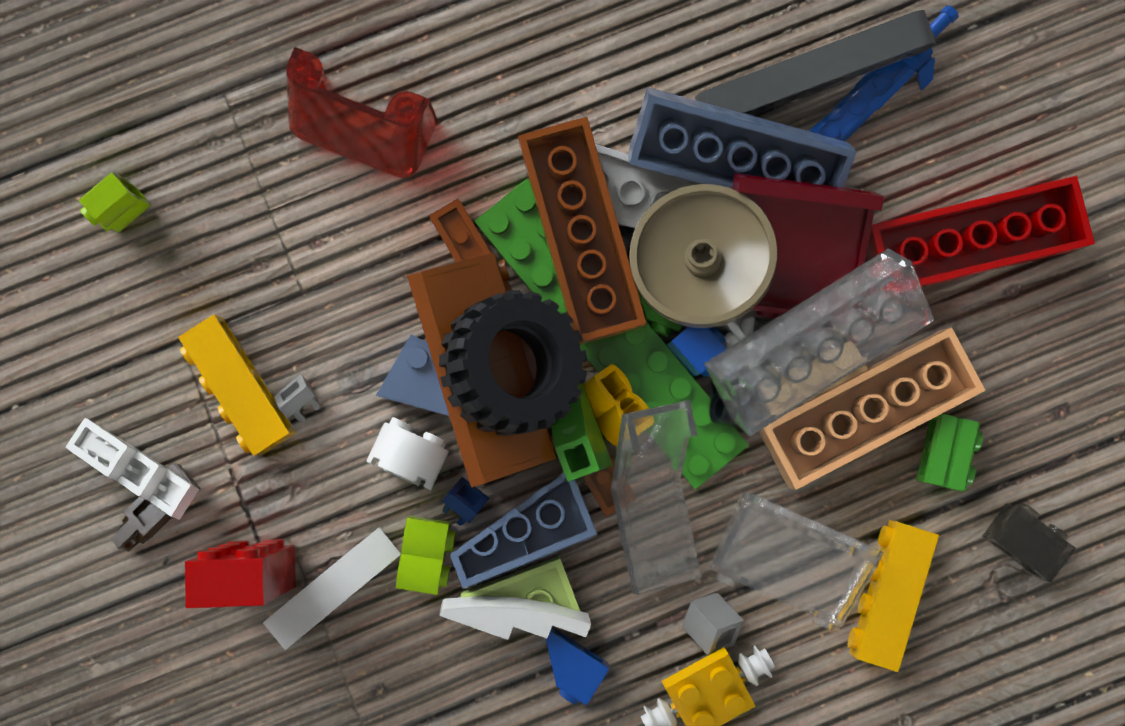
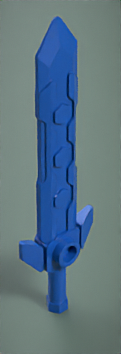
[809,5,959,141]

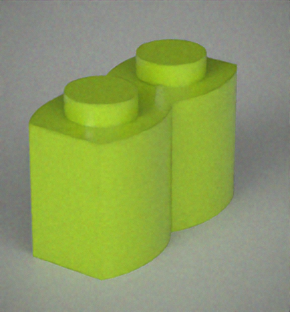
[79,171,152,233]
[395,516,456,595]

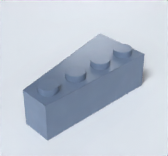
[376,334,449,416]

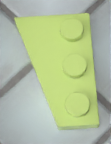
[461,555,580,629]

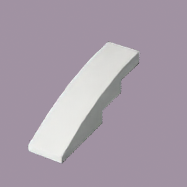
[65,418,199,520]
[263,528,401,650]
[440,596,591,640]

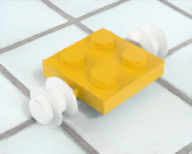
[641,645,775,726]

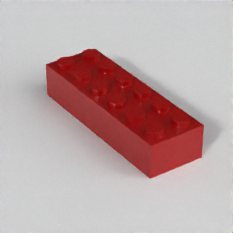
[866,176,1095,298]

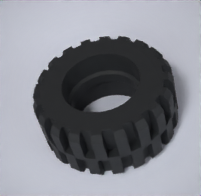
[439,290,587,436]

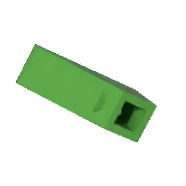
[551,383,613,482]

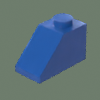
[546,627,610,706]

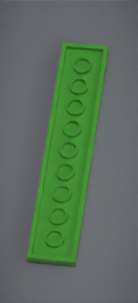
[474,178,749,490]

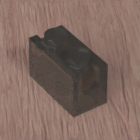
[982,503,1076,582]

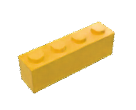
[178,314,296,456]
[847,520,939,672]

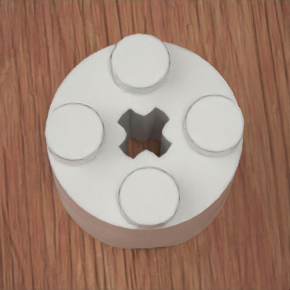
[366,417,449,491]

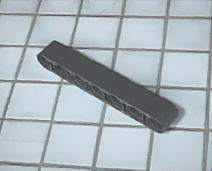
[695,10,937,116]

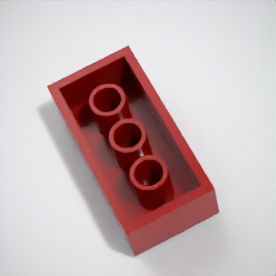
[185,539,296,608]

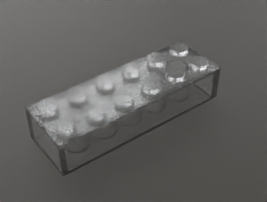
[704,248,935,436]

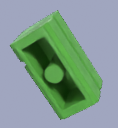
[916,414,983,492]

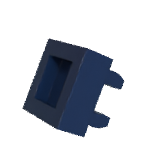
[442,477,489,526]

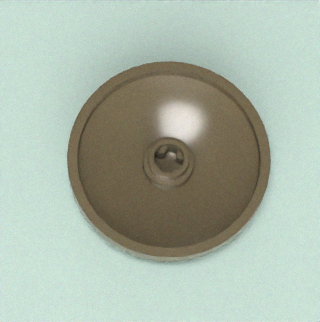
[629,184,777,328]

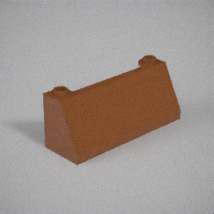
[407,253,557,487]

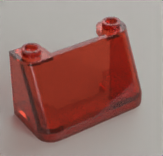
[286,47,438,178]

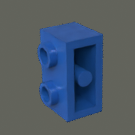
[667,327,728,377]

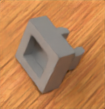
[274,374,320,422]

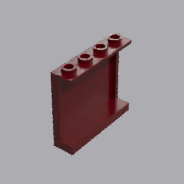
[732,173,884,327]

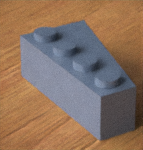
[450,472,597,589]

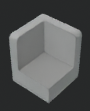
[683,593,744,655]

